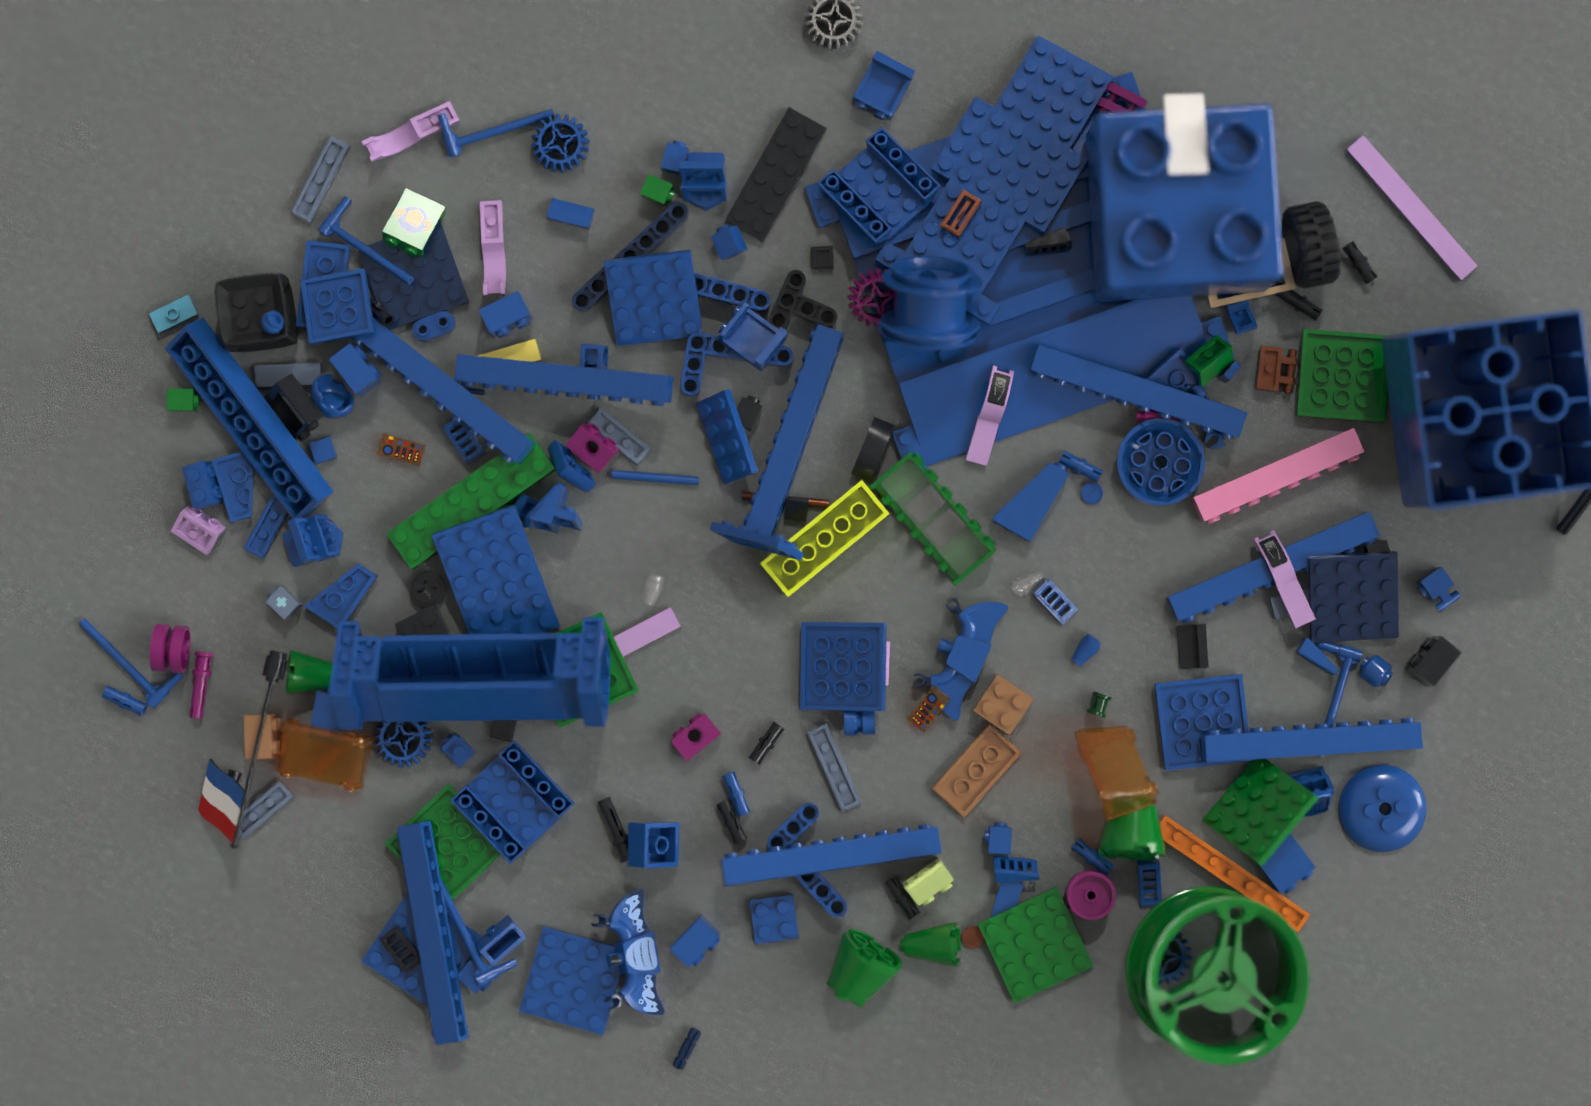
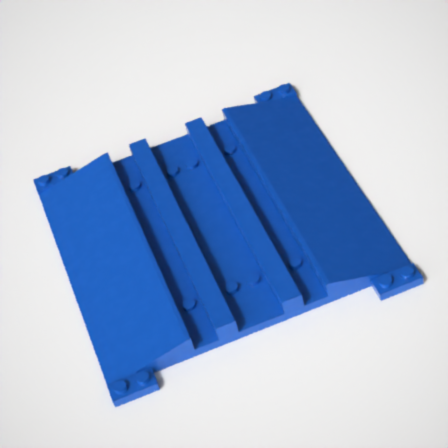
[805,72,1235,466]

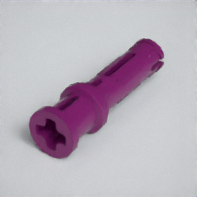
[189,651,215,718]

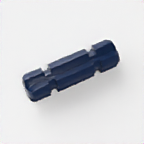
[673,1027,701,1070]

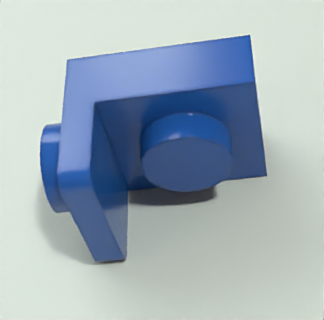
[440,733,476,768]

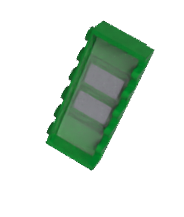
[869,450,997,586]

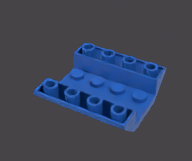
[817,127,941,244]
[450,740,575,864]

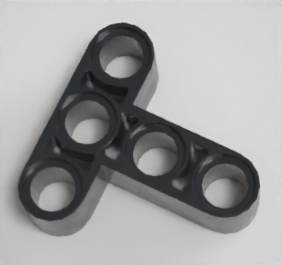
[769,270,837,329]

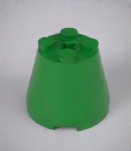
[1099,795,1165,861]
[826,929,902,1007]

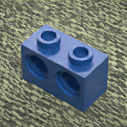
[580,344,609,369]

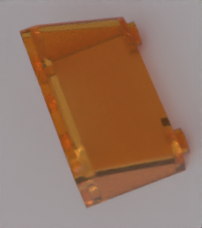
[276,718,374,792]
[1074,726,1159,820]

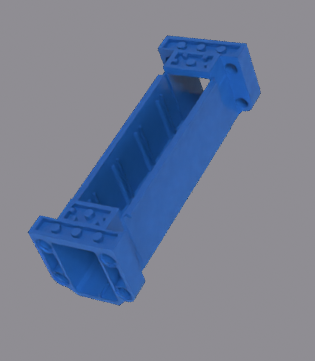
[329,617,610,730]

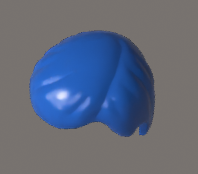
[310,374,354,418]

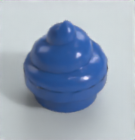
[261,311,284,334]

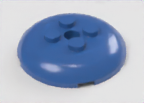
[1117,418,1205,506]
[1339,765,1427,852]

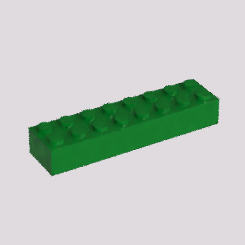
[386,433,556,570]

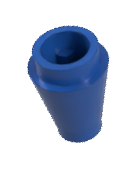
[1071,633,1102,666]

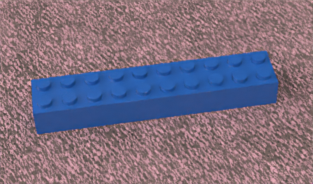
[165,317,334,519]

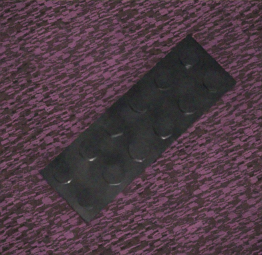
[725,107,827,242]

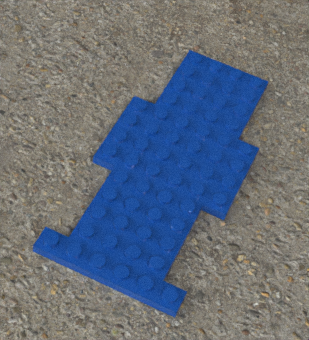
[875,35,1113,326]

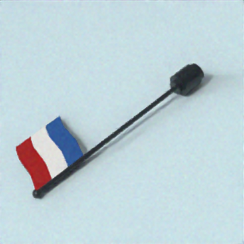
[198,650,288,849]

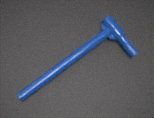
[437,109,555,157]
[317,196,414,285]
[79,618,184,708]
[1316,642,1363,758]
[441,879,518,987]

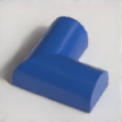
[548,440,596,492]

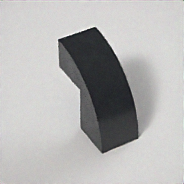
[851,417,895,482]

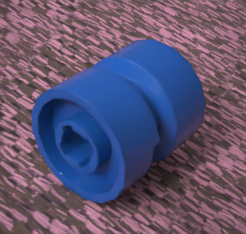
[843,710,875,736]

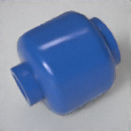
[1359,655,1393,687]

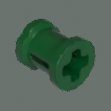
[1086,691,1112,718]

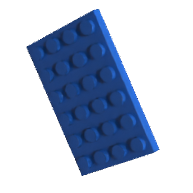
[432,504,560,635]

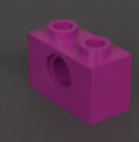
[566,422,620,473]
[671,713,721,761]

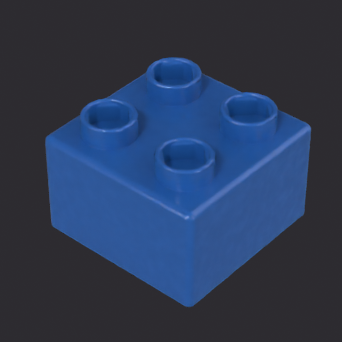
[1086,103,1283,302]
[1382,310,1591,509]

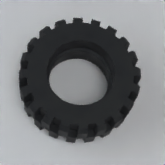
[1281,201,1341,289]

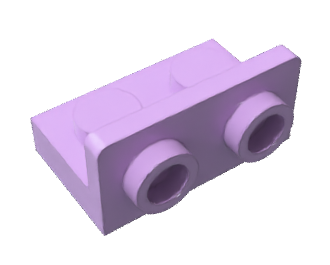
[170,505,226,555]

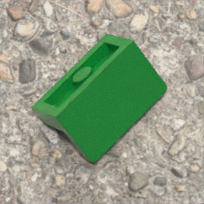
[1185,335,1234,387]

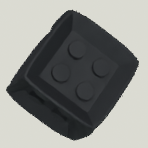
[215,273,298,353]

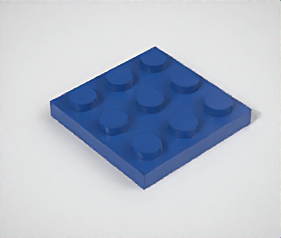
[300,268,375,345]

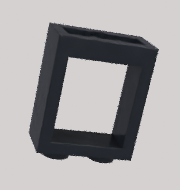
[264,374,323,442]

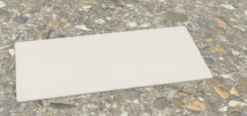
[1164,94,1208,175]

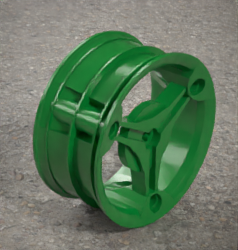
[1125,886,1309,1065]

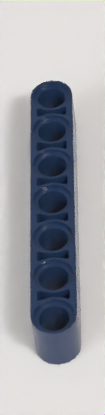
[572,202,689,312]

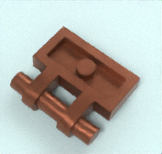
[1255,345,1298,394]

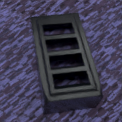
[1025,227,1072,256]
[379,925,421,973]

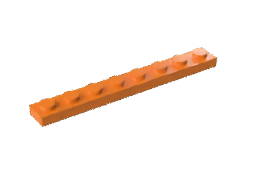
[1160,815,1311,932]

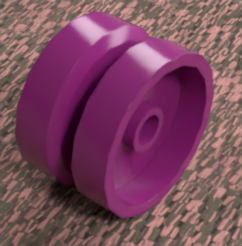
[150,623,191,673]
[1065,870,1116,920]

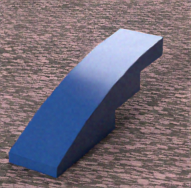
[1220,293,1257,336]

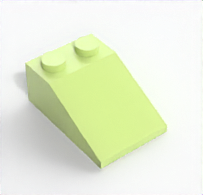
[903,858,954,906]

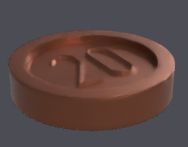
[962,926,984,949]

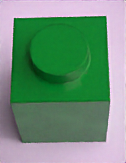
[640,174,675,207]
[166,388,201,412]

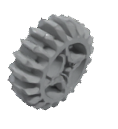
[805,0,863,50]

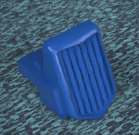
[679,152,727,211]
[522,483,583,534]
[283,515,343,567]
[1287,766,1334,817]

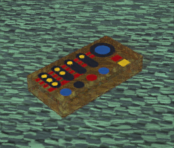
[377,434,426,466]
[907,685,951,732]

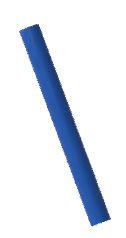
[611,470,699,485]

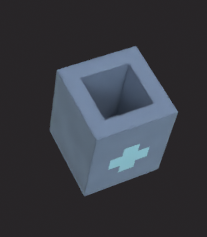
[265,586,303,620]

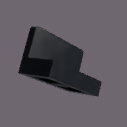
[1177,624,1209,669]

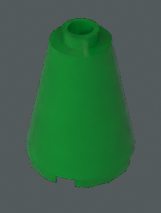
[286,650,333,694]
[900,922,961,966]

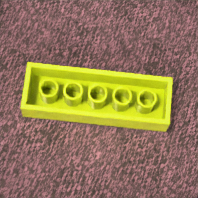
[760,480,890,597]

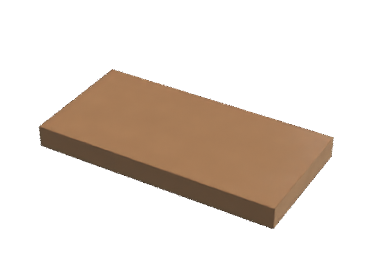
[931,723,1022,817]

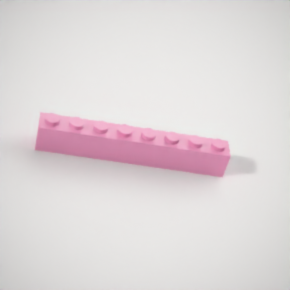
[1191,428,1364,524]

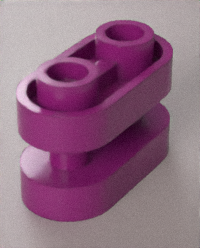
[1097,82,1148,113]

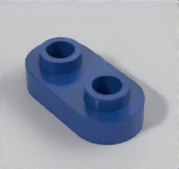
[412,311,455,341]

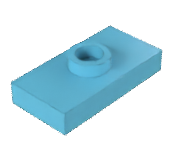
[149,295,199,334]

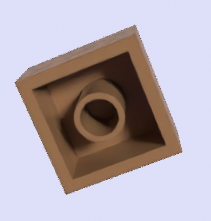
[972,674,1034,735]
[244,714,282,759]

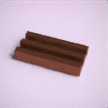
[940,190,982,238]

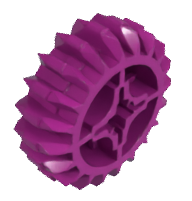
[847,268,896,328]

